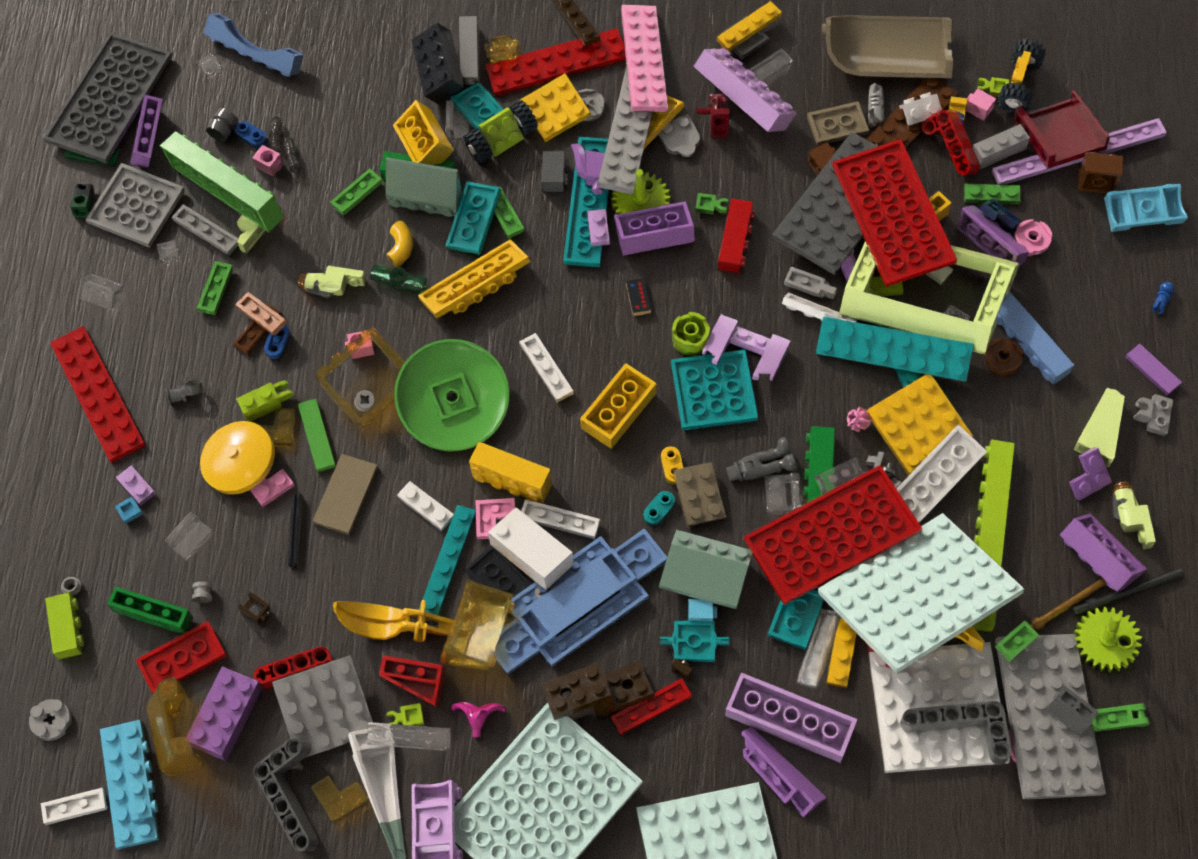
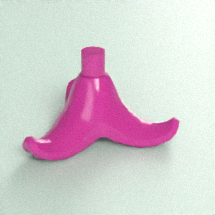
[452,702,506,737]

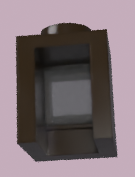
[238,591,271,625]

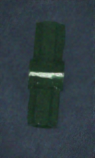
[370,264,428,293]

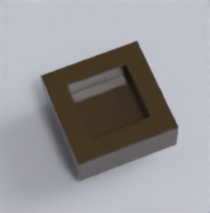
[671,658,693,682]

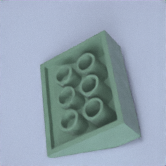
[386,157,462,217]
[659,530,752,609]

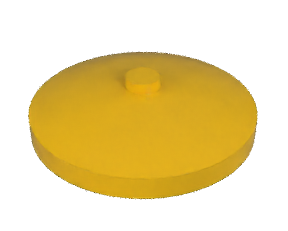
[200,421,275,494]

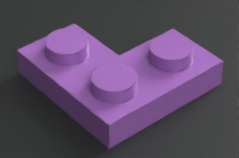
[1069,447,1112,500]

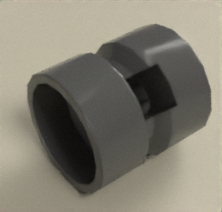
[206,108,238,142]

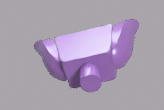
[571,143,605,194]

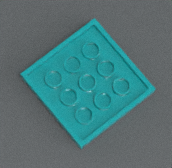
[671,350,758,431]

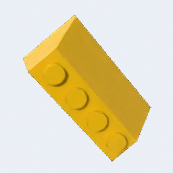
[393,100,454,165]

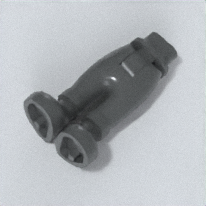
[726,437,797,482]

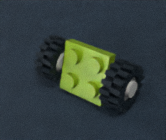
[463,100,538,164]

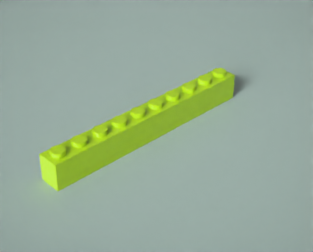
[973,440,1015,632]

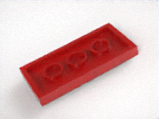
[135,621,227,695]

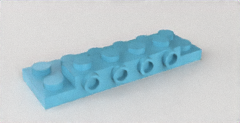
[100,720,159,850]

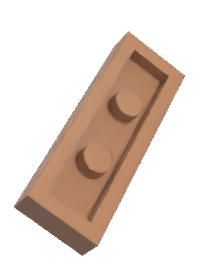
[235,292,287,336]

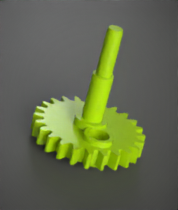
[612,169,670,215]
[1074,607,1142,672]

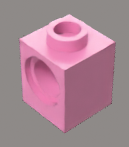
[966,89,996,121]
[252,145,283,176]
[345,330,375,359]

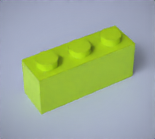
[45,592,84,659]

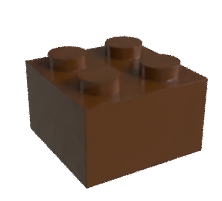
[1077,152,1123,194]

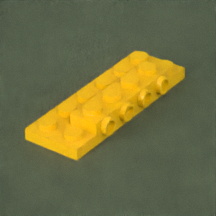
[418,240,530,319]

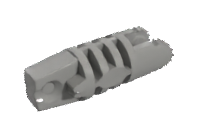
[868,83,884,128]

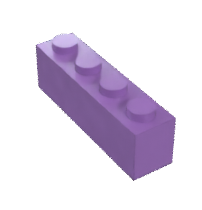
[130,95,162,169]

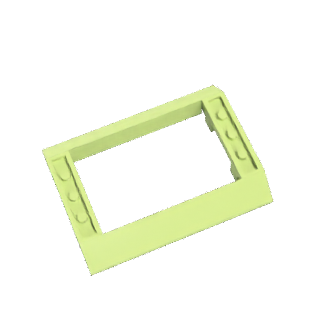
[839,242,1020,355]

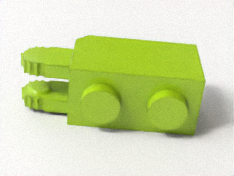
[236,380,293,422]

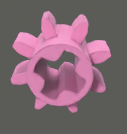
[847,407,871,432]

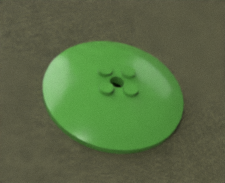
[394,339,509,452]

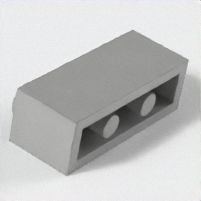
[973,124,1030,170]

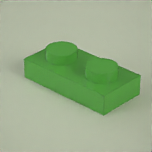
[995,620,1039,662]

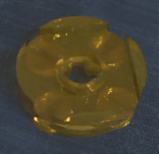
[484,35,520,63]

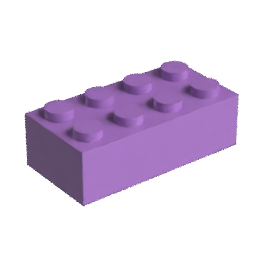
[185,667,262,761]

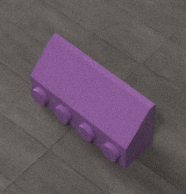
[614,201,695,255]
[956,206,1029,267]
[1060,514,1147,592]

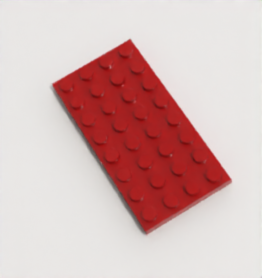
[832,139,957,287]
[743,465,923,605]

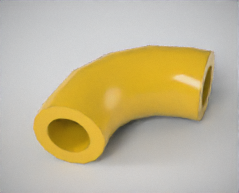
[386,221,413,268]

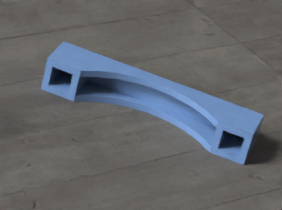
[204,13,304,77]

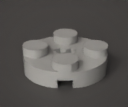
[29,699,72,741]

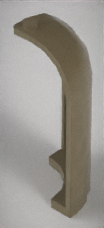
[822,15,953,78]

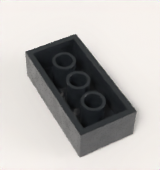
[411,22,464,104]

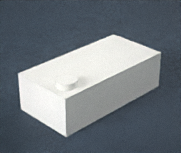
[488,508,574,590]

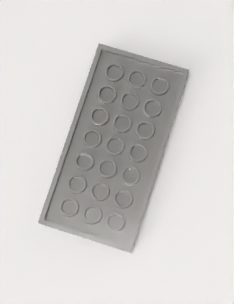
[995,634,1106,800]

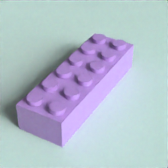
[694,48,797,132]
[725,673,857,763]

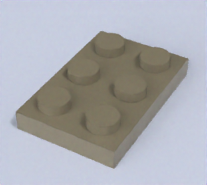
[807,101,869,146]
[673,462,726,527]

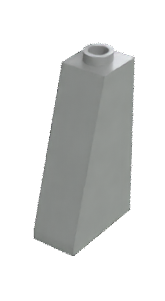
[459,16,480,85]

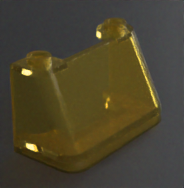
[440,580,515,671]
[147,677,203,776]

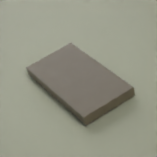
[312,454,378,535]

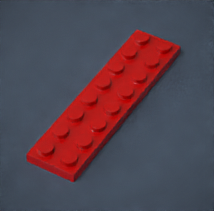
[485,28,626,96]
[50,326,146,463]

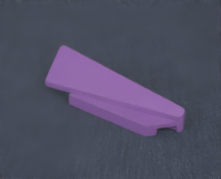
[742,727,826,817]

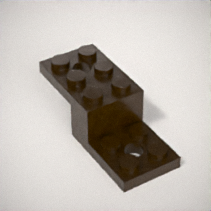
[541,661,654,720]

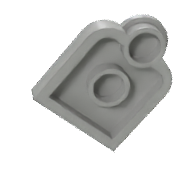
[658,114,700,157]

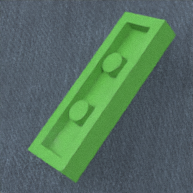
[330,168,383,216]
[964,184,1020,205]
[494,187,525,239]
[197,261,234,315]

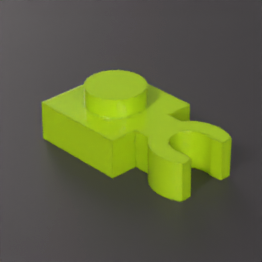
[977,77,1009,97]
[387,703,424,729]

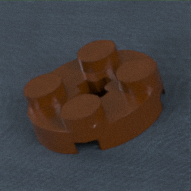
[984,338,1023,376]

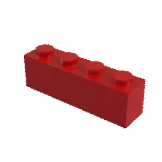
[718,198,755,274]

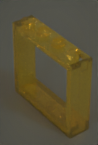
[315,327,405,429]

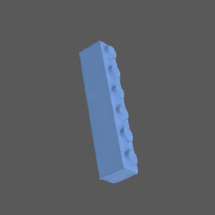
[983,291,1074,385]

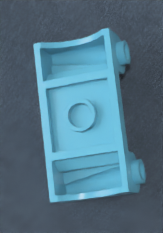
[1104,184,1188,232]

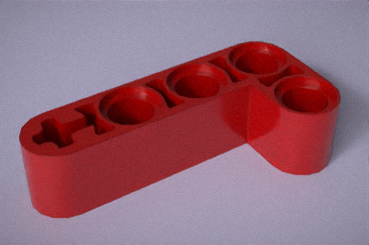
[922,110,980,175]
[253,646,333,689]

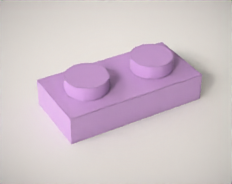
[587,209,610,246]
[116,466,156,506]

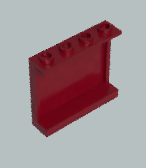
[1014,90,1109,169]

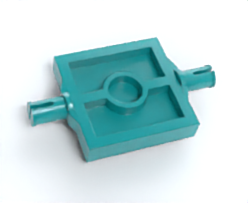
[660,621,729,662]

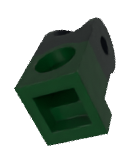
[70,184,94,218]

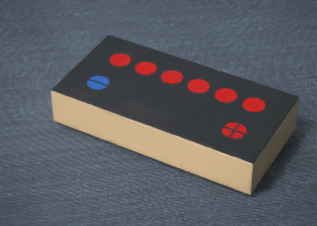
[626,278,651,316]

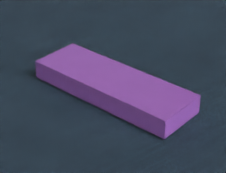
[1125,344,1182,396]

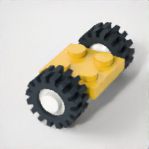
[998,39,1046,114]

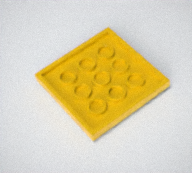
[866,374,973,476]

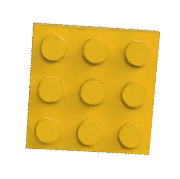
[520,74,591,142]

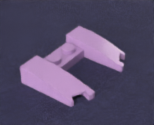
[702,314,791,381]

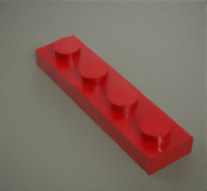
[611,678,692,736]

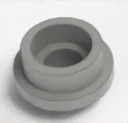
[61,577,82,596]

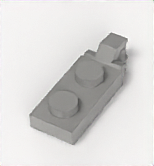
[784,267,837,299]

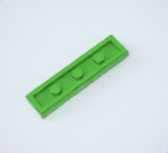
[298,399,336,472]

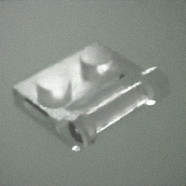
[764,473,802,515]

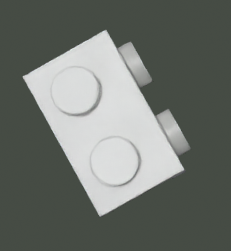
[899,92,942,126]

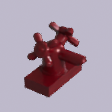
[695,93,729,138]

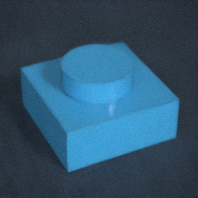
[115,497,142,524]

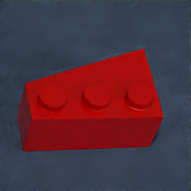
[379,655,446,708]

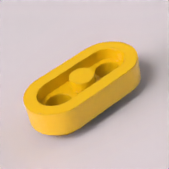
[661,447,683,485]

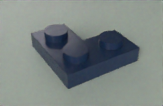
[979,199,1021,229]

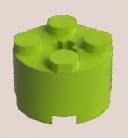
[672,312,710,356]

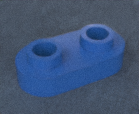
[234,121,267,148]
[264,325,290,359]

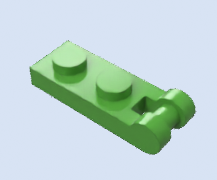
[1091,703,1150,732]

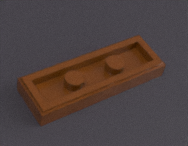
[233,303,283,356]

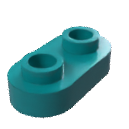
[643,491,675,526]

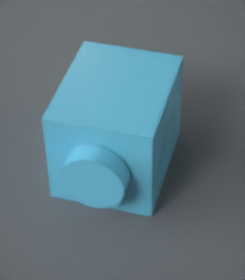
[688,599,717,621]

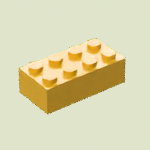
[580,363,657,449]
[469,442,552,504]

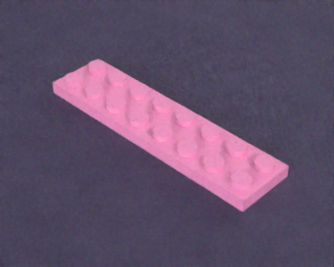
[621,5,668,112]

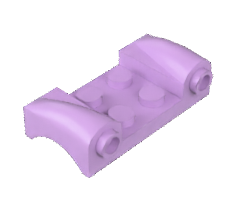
[412,780,463,859]

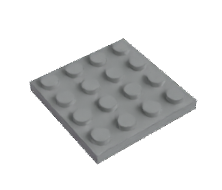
[85,163,185,248]
[272,655,375,758]

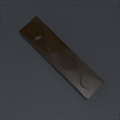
[554,0,600,47]

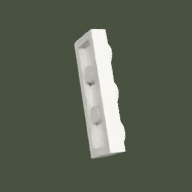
[397,481,454,531]
[41,788,107,825]

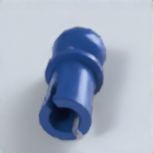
[1152,282,1175,314]

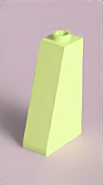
[1073,388,1125,468]

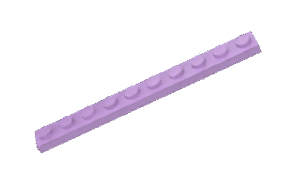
[992,118,1167,185]

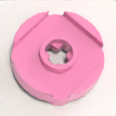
[1014,219,1052,256]

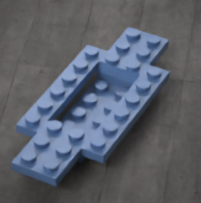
[484,529,667,675]

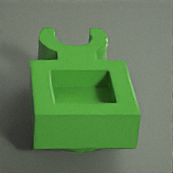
[695,193,728,214]

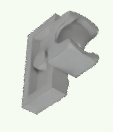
[1133,394,1173,436]

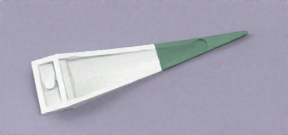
[348,725,406,859]

